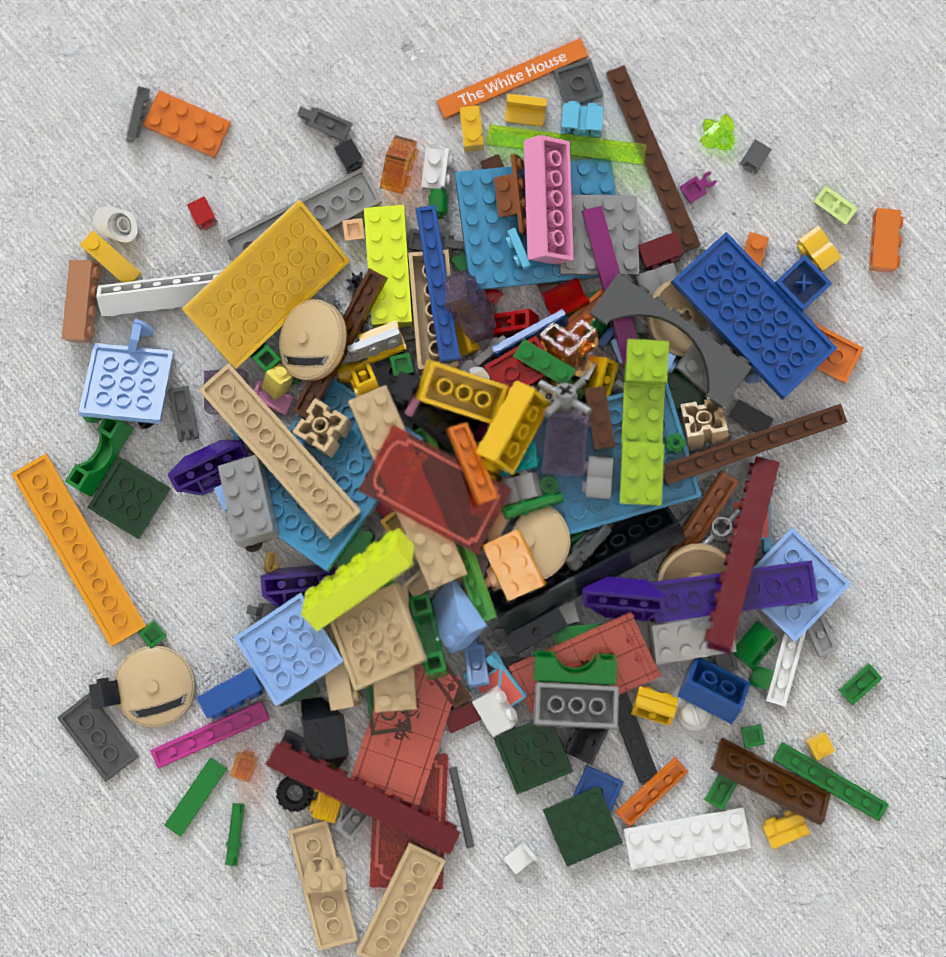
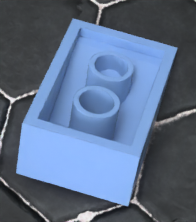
[432,579,487,654]

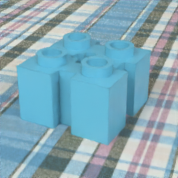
[560,101,604,141]

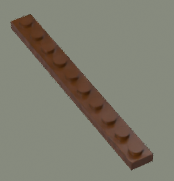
[606,65,701,253]
[663,404,848,486]

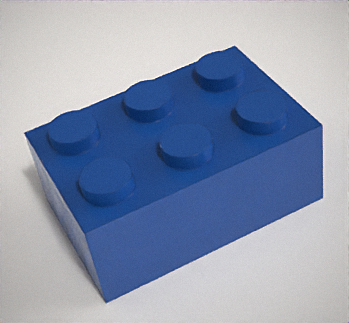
[677,657,751,724]
[196,667,265,720]

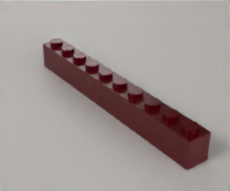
[704,456,780,654]
[265,740,461,855]

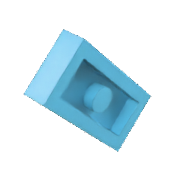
[505,228,531,271]

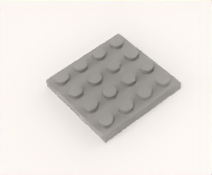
[559,195,639,276]

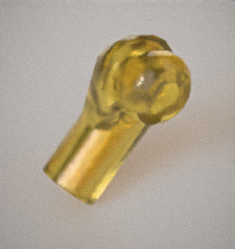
[264,552,279,573]

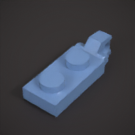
[464,637,490,688]

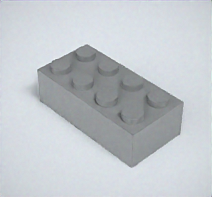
[218,455,280,548]
[648,616,736,665]
[533,683,618,730]

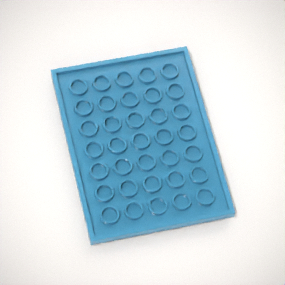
[454,157,616,291]
[264,379,425,572]
[530,382,702,535]

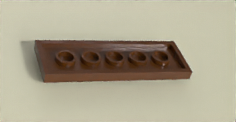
[710,738,831,826]

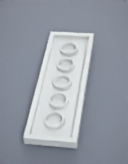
[623,807,751,870]

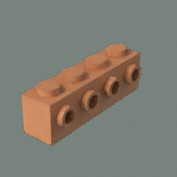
[62,260,101,343]

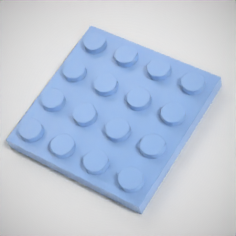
[79,343,174,424]
[753,527,851,642]
[234,593,344,707]

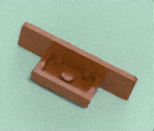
[494,153,527,236]

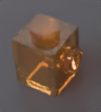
[230,749,259,782]

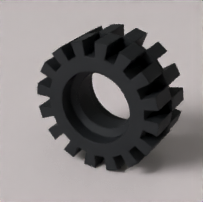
[276,776,314,812]

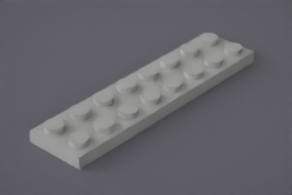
[222,167,382,260]

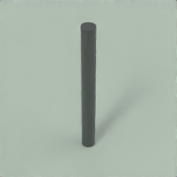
[449,767,474,848]

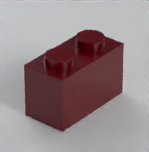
[638,232,684,271]

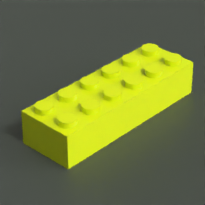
[364,205,413,329]
[301,528,414,631]

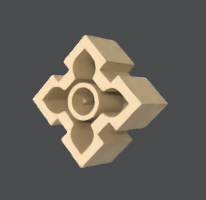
[293,398,353,458]
[680,400,728,450]

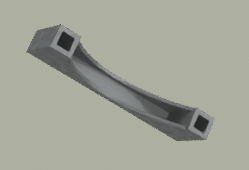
[589,273,752,408]

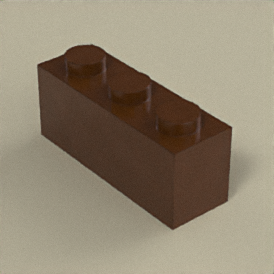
[584,386,615,451]

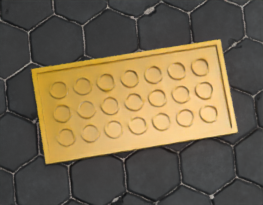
[181,200,350,369]

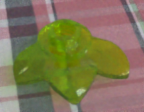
[699,113,735,151]

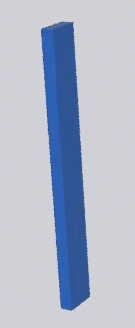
[416,205,460,363]

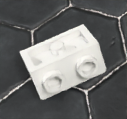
[421,148,453,190]

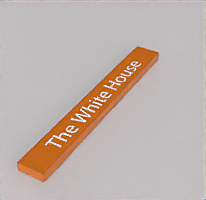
[436,38,589,120]

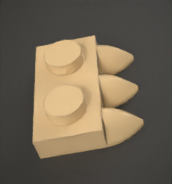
[304,857,347,894]

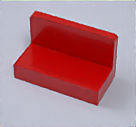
[541,277,590,315]

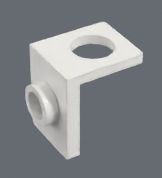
[503,841,538,874]

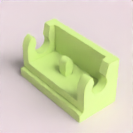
[814,185,858,225]

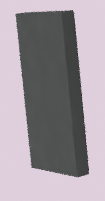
[57,693,139,782]

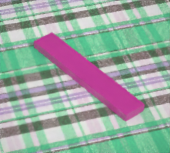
[150,701,270,769]

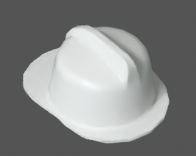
[93,206,139,243]
[673,685,711,731]

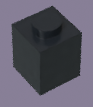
[334,138,364,173]
[89,677,121,709]

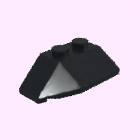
[301,697,349,770]

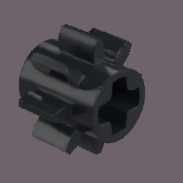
[346,272,363,296]

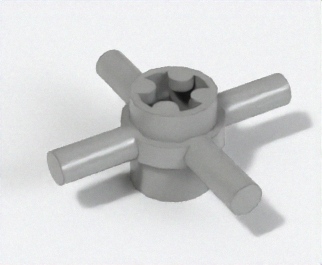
[538,378,592,418]
[701,508,742,545]

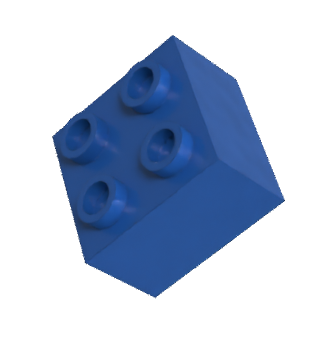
[775,255,833,311]

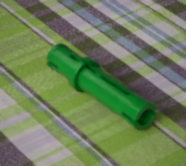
[502,490,564,520]
[225,803,245,866]

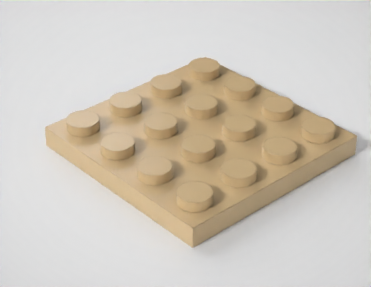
[330,583,427,691]

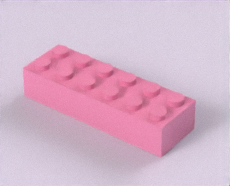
[524,135,574,265]

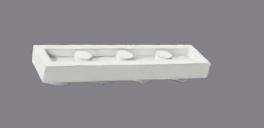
[765,632,806,707]

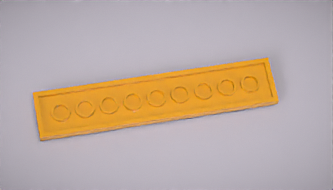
[11,453,146,647]

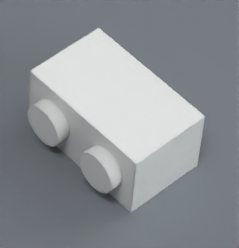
[472,685,519,736]

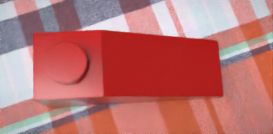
[475,308,539,337]

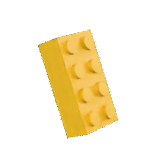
[415,359,508,424]
[476,381,551,475]

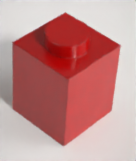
[187,196,218,230]

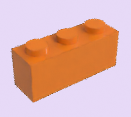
[868,208,903,273]

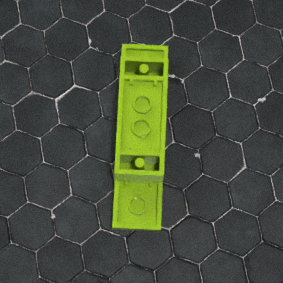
[620,339,669,506]

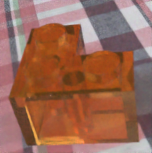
[380,135,419,194]
[539,320,599,367]

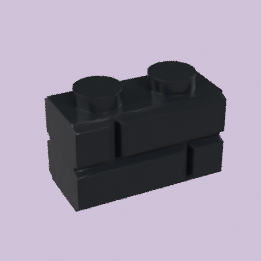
[390,371,419,407]

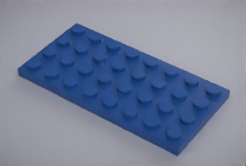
[670,232,837,400]

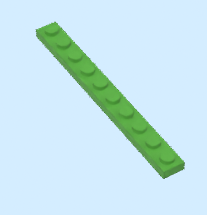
[413,428,497,622]

